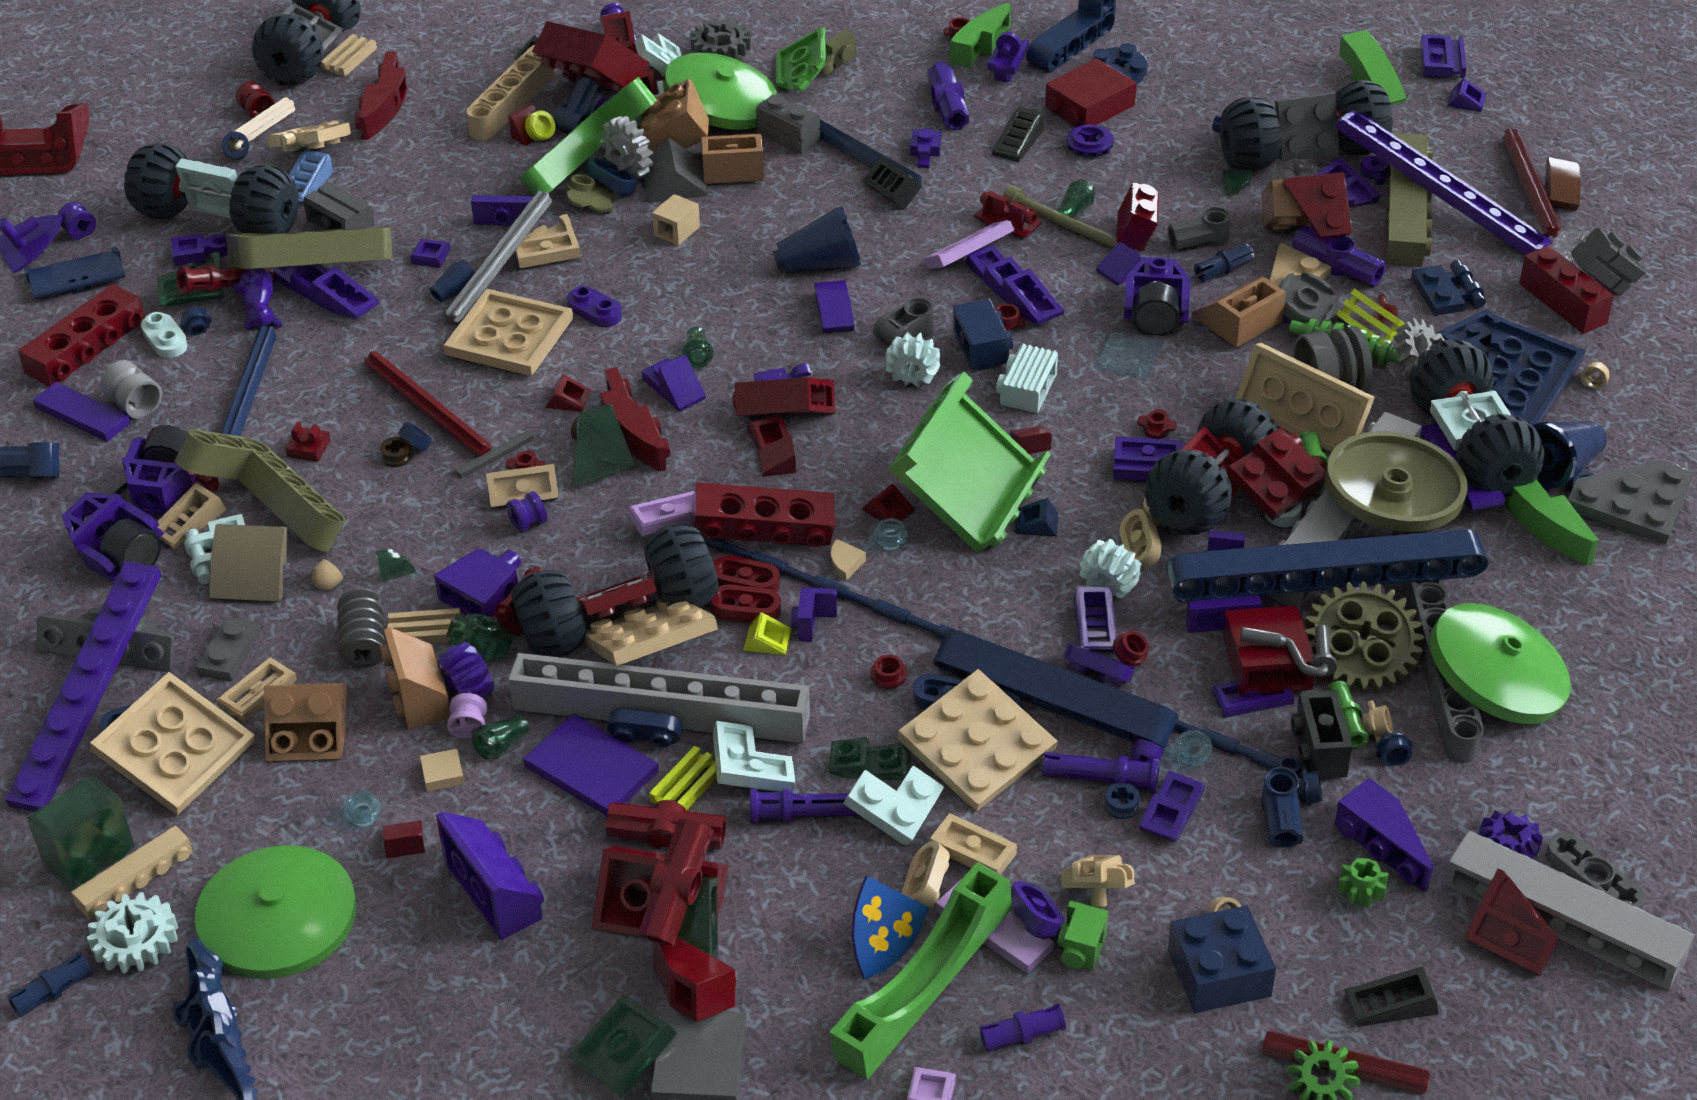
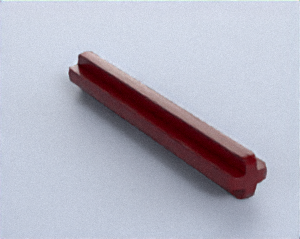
[1262,1030,1430,1094]

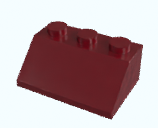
[592,846,728,948]

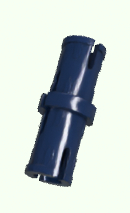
[7,952,93,1018]

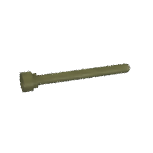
[1002,185,1132,249]

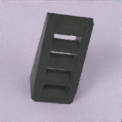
[992,107,1043,162]
[863,157,922,209]
[1344,966,1439,1027]

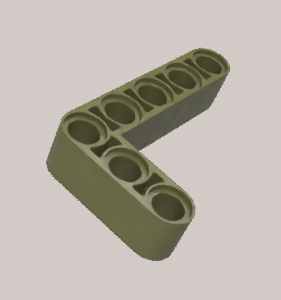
[227,227,393,269]
[175,429,345,552]

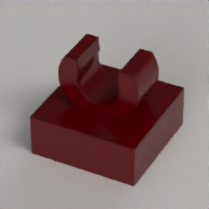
[285,422,330,461]

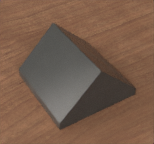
[643,137,708,203]

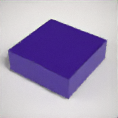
[410,239,451,268]

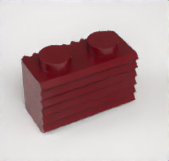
[1116,183,1159,252]

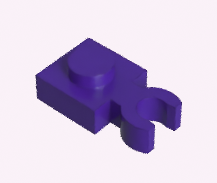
[172,234,228,266]

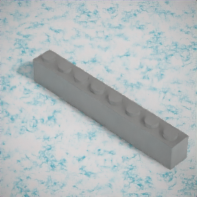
[1263,412,1422,610]
[509,653,810,743]

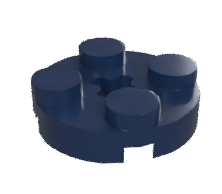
[1092,43,1148,84]

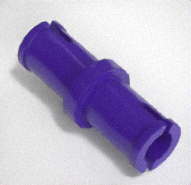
[979,1004,1066,1052]

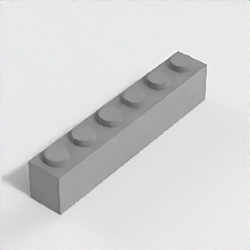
[1444,830,1695,991]

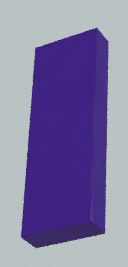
[33,382,130,442]

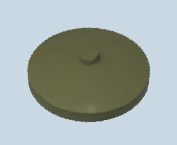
[1325,431,1468,532]

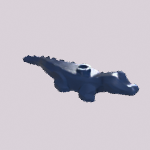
[173,937,257,1100]

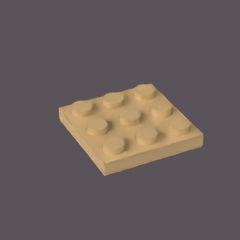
[443,289,573,376]
[584,599,718,666]
[897,669,1058,811]
[90,672,255,815]

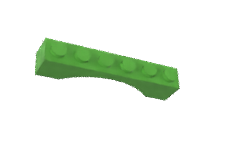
[829,862,1012,1080]

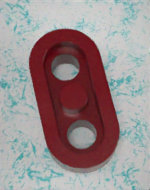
[713,555,780,592]
[710,584,781,622]

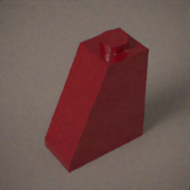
[732,377,835,417]

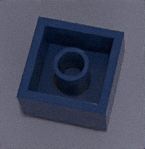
[1168,905,1276,1013]

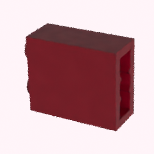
[1045,58,1137,127]
[1223,606,1314,695]

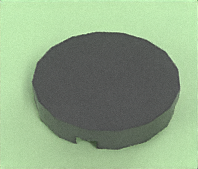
[1278,272,1339,327]

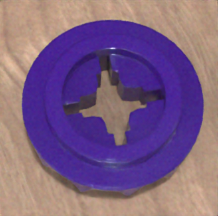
[1067,124,1114,158]
[1478,809,1543,859]

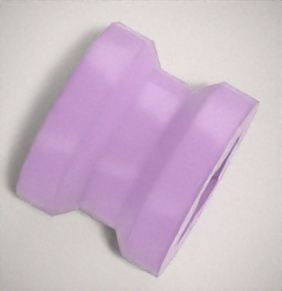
[447,693,487,738]

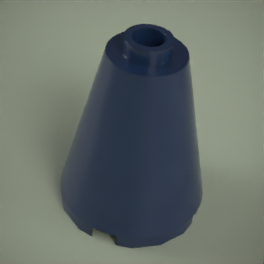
[772,206,861,273]
[1532,421,1607,490]

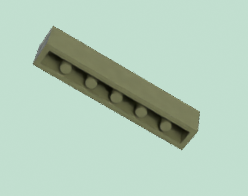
[1385,132,1433,267]

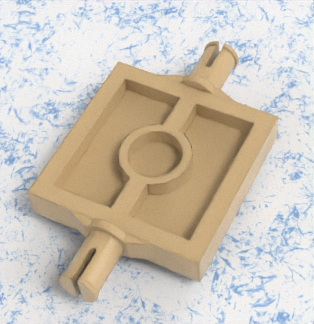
[267,120,351,152]

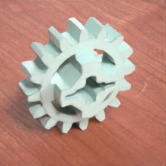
[87,892,178,973]

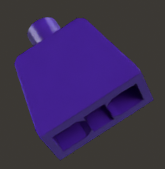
[434,549,522,627]

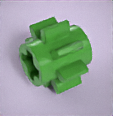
[1338,857,1389,908]

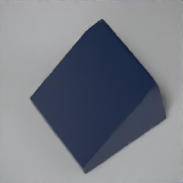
[1015,498,1059,536]

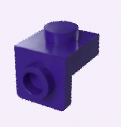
[791,587,837,642]

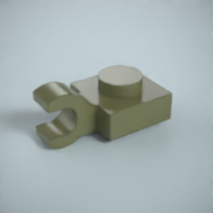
[821,29,857,76]

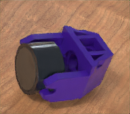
[1124,257,1190,336]
[122,425,200,515]
[61,492,164,581]

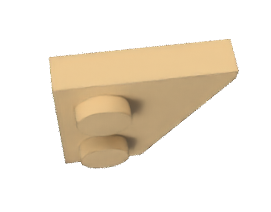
[515,214,580,268]

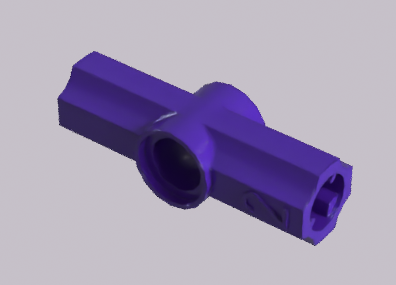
[927,62,969,131]
[1292,225,1387,287]

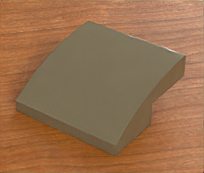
[210,524,287,602]

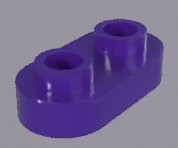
[567,286,622,327]
[1063,643,1135,687]
[1011,881,1065,939]

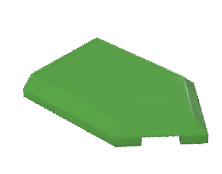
[776,27,826,91]

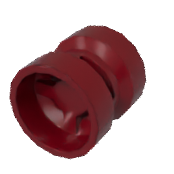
[235,81,275,118]

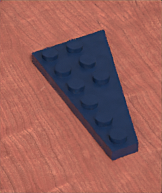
[1488,315,1586,426]

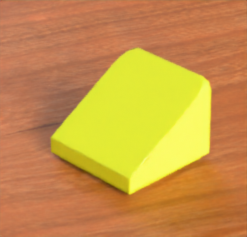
[743,612,792,655]

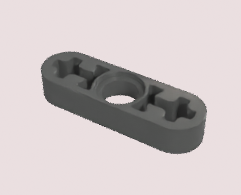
[1546,832,1645,909]

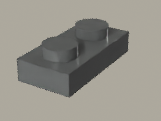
[196,617,261,681]

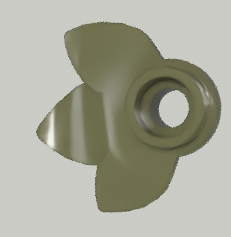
[566,174,618,213]

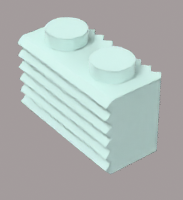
[996,343,1058,413]

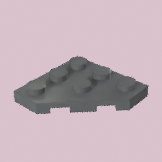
[1568,461,1694,544]

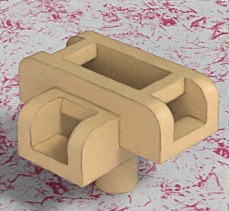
[1061,855,1135,907]

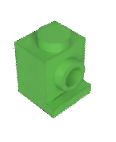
[1058,900,1109,970]

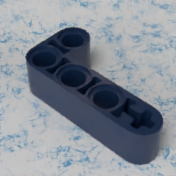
[1026,0,1116,72]

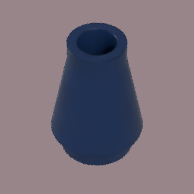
[429,260,475,303]

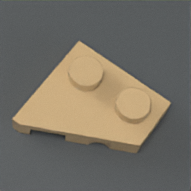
[1270,243,1331,286]

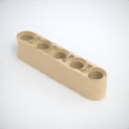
[467,45,556,140]

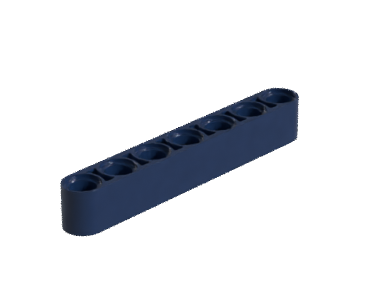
[933,629,1179,750]

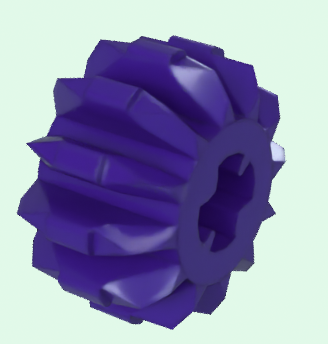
[438,642,494,700]

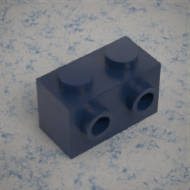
[953,299,1013,370]

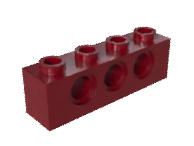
[18,284,145,387]
[692,482,835,547]

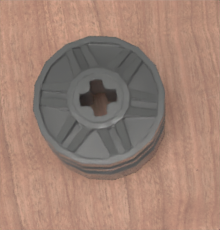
[1294,326,1373,393]

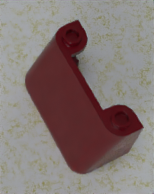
[0,103,90,175]

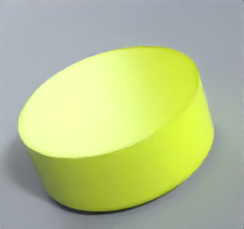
[525,110,556,141]

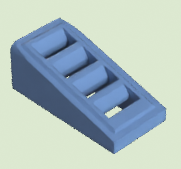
[289,149,333,206]

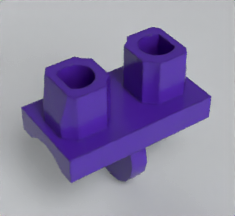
[987,32,1029,82]

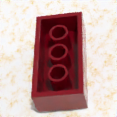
[532,21,649,93]

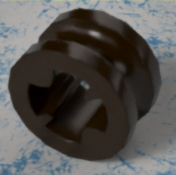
[380,436,412,467]

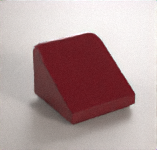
[509,103,536,146]
[545,374,591,412]
[747,414,789,450]
[1010,425,1052,454]
[758,434,796,477]
[862,483,915,528]
[383,820,425,858]

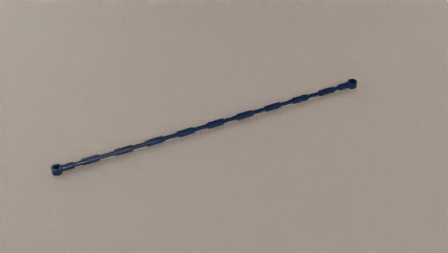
[703,537,1301,777]

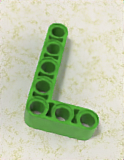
[519,77,657,196]

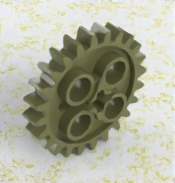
[1305,581,1424,694]

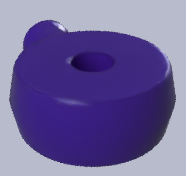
[1360,156,1388,185]

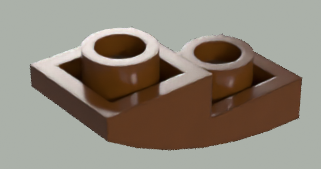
[1544,157,1581,211]

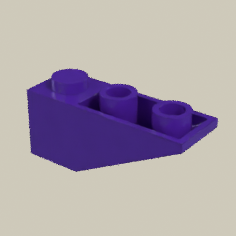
[1334,778,1433,892]

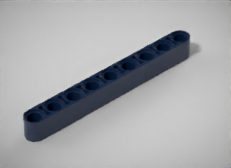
[1166,529,1489,602]

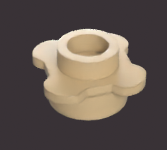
[1363,700,1393,743]

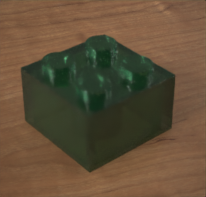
[27,774,135,891]

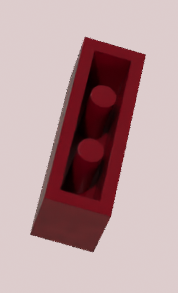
[1519,245,1614,334]

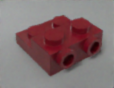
[1227,427,1326,521]

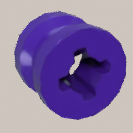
[58,202,96,240]
[506,491,547,533]

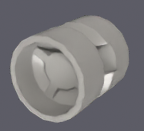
[100,360,163,419]

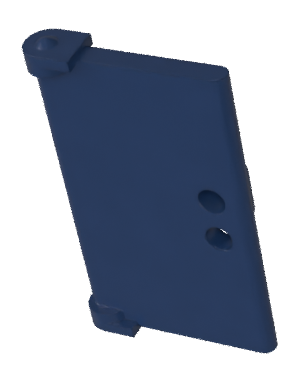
[24,247,125,299]

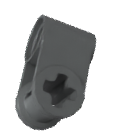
[873,297,933,345]

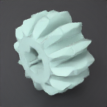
[885,331,940,388]
[1079,539,1142,598]

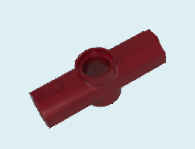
[606,800,727,851]
[638,818,714,946]

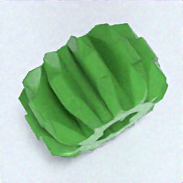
[1287,1039,1360,1100]

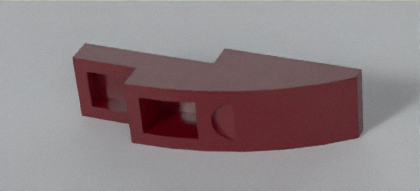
[355,51,408,140]
[600,367,670,472]

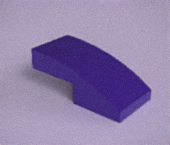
[814,280,855,334]
[1139,770,1205,842]

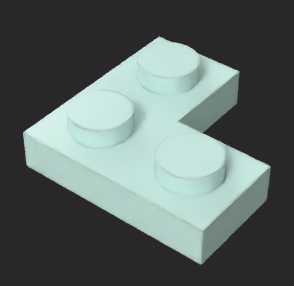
[634,33,682,78]
[713,721,795,792]
[843,766,944,846]

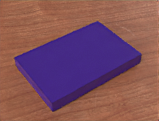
[523,714,659,816]

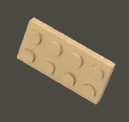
[1236,343,1375,452]

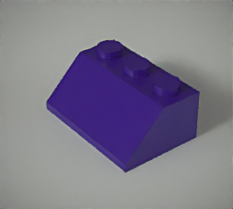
[436,812,544,940]

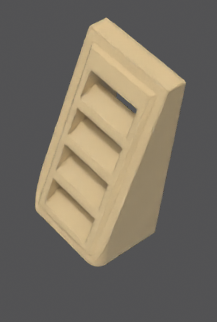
[157,483,227,549]

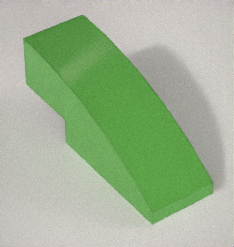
[950,3,1011,68]
[1339,30,1407,105]
[1504,479,1599,565]

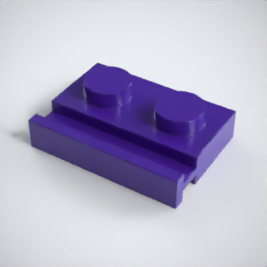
[1420,35,1467,78]
[1113,436,1183,481]

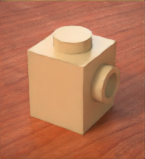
[652,194,700,245]

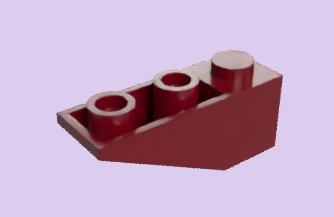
[653,937,736,1022]

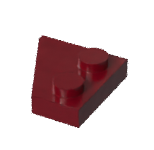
[1282,172,1352,239]
[1464,868,1559,975]

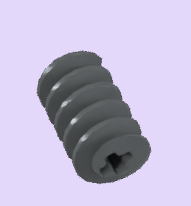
[337,588,385,667]

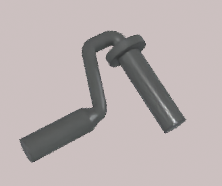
[1239,625,1337,677]

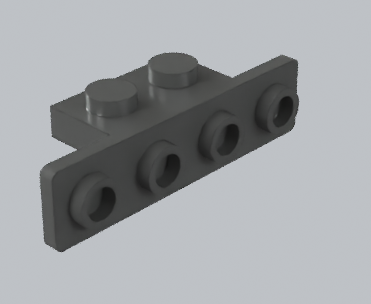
[36,608,174,671]

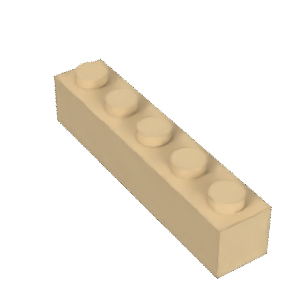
[71,825,193,920]

